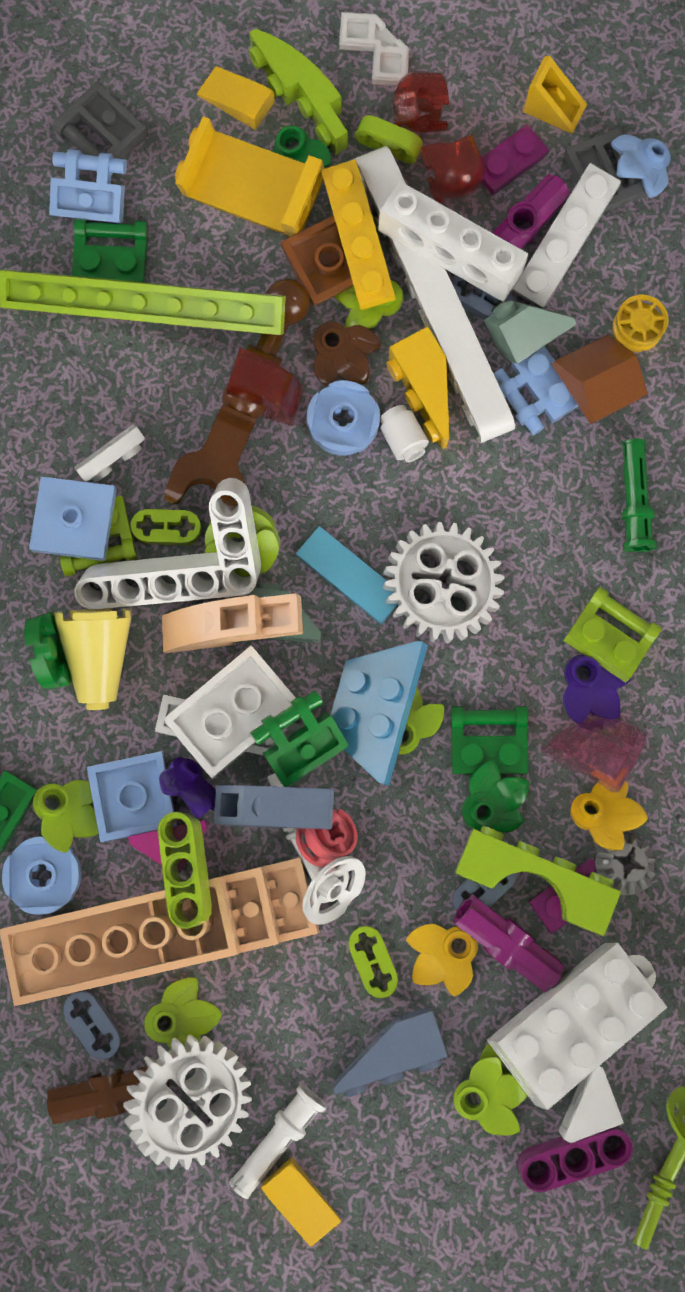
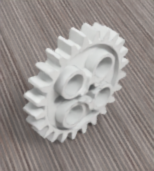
[383,522,505,643]
[123,1035,252,1170]

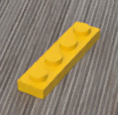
[321,159,396,310]

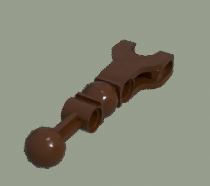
[164,278,310,507]

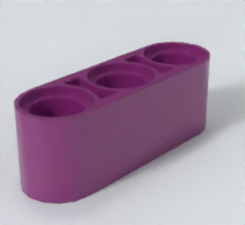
[517,1126,633,1193]

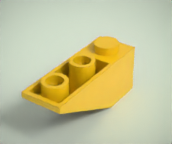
[386,326,449,450]

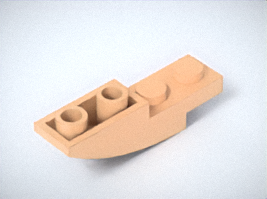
[162,593,303,653]

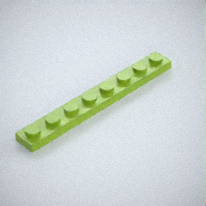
[0,269,286,335]

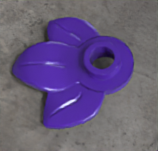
[563,654,631,724]
[159,757,216,819]

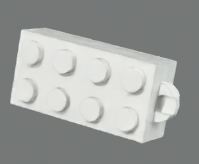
[487,943,667,1110]

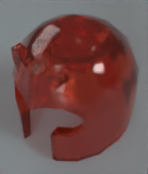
[392,71,449,133]
[421,135,484,204]

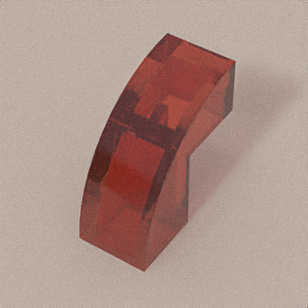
[226,348,303,426]

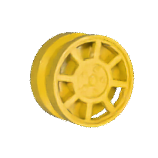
[612,294,668,353]

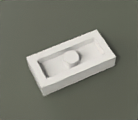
[74,425,145,483]

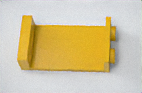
[175,116,325,237]

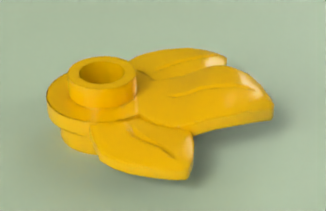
[570,778,648,851]
[406,923,478,997]

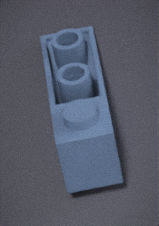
[214,785,334,829]
[333,1006,448,1097]

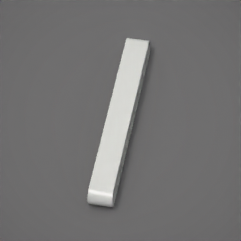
[353,146,515,444]

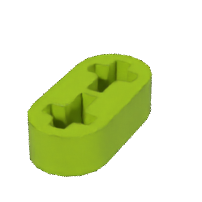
[355,115,423,164]
[131,509,202,546]
[348,925,398,998]

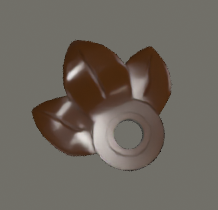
[313,321,381,387]

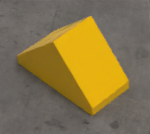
[523,55,587,134]

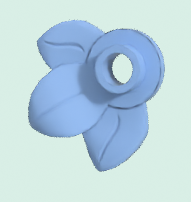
[611,135,671,198]

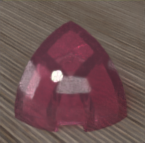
[541,719,647,792]

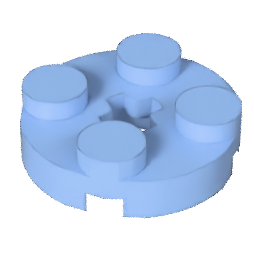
[307,381,380,455]
[2,837,82,915]

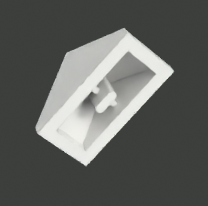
[558,1066,624,1143]

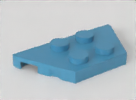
[331,641,428,786]

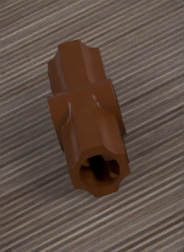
[47,1066,170,1124]

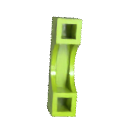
[454,826,621,936]

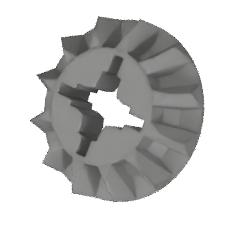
[595,834,656,896]

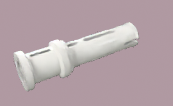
[229,1084,327,1199]

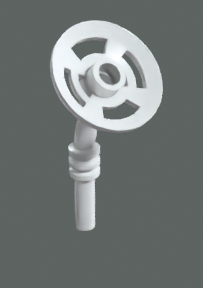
[268,774,366,925]

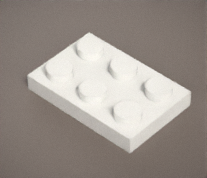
[163,646,296,779]

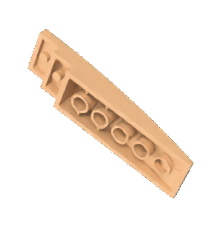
[0,857,320,1006]

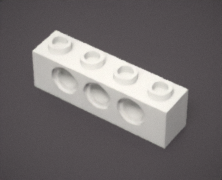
[378,181,528,302]

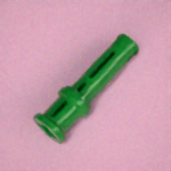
[621,438,657,552]

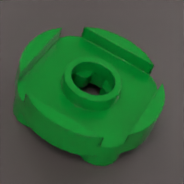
[24,612,72,690]

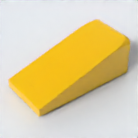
[197,66,275,130]
[261,1156,342,1247]

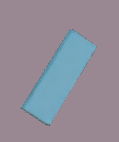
[296,526,398,625]

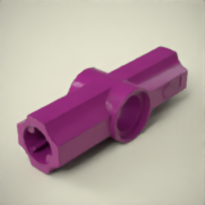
[492,173,571,249]
[453,894,565,992]

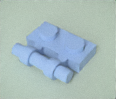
[49,149,127,223]
[494,346,578,435]

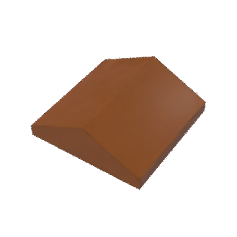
[280,215,354,306]
[551,334,648,425]

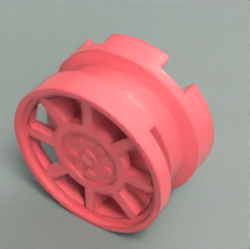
[296,809,358,867]

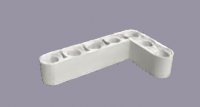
[74,478,261,609]

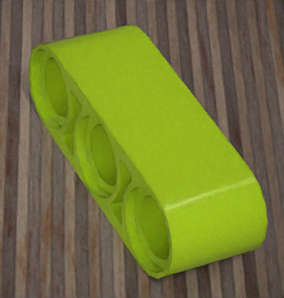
[158,812,212,929]

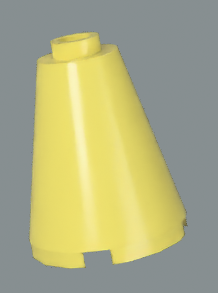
[54,608,131,710]

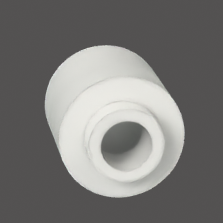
[380,405,429,462]

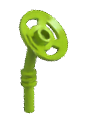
[632,1086,685,1250]

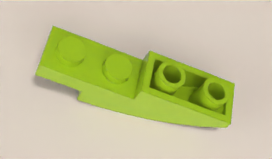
[248,28,348,155]

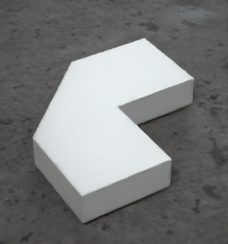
[339,12,409,86]

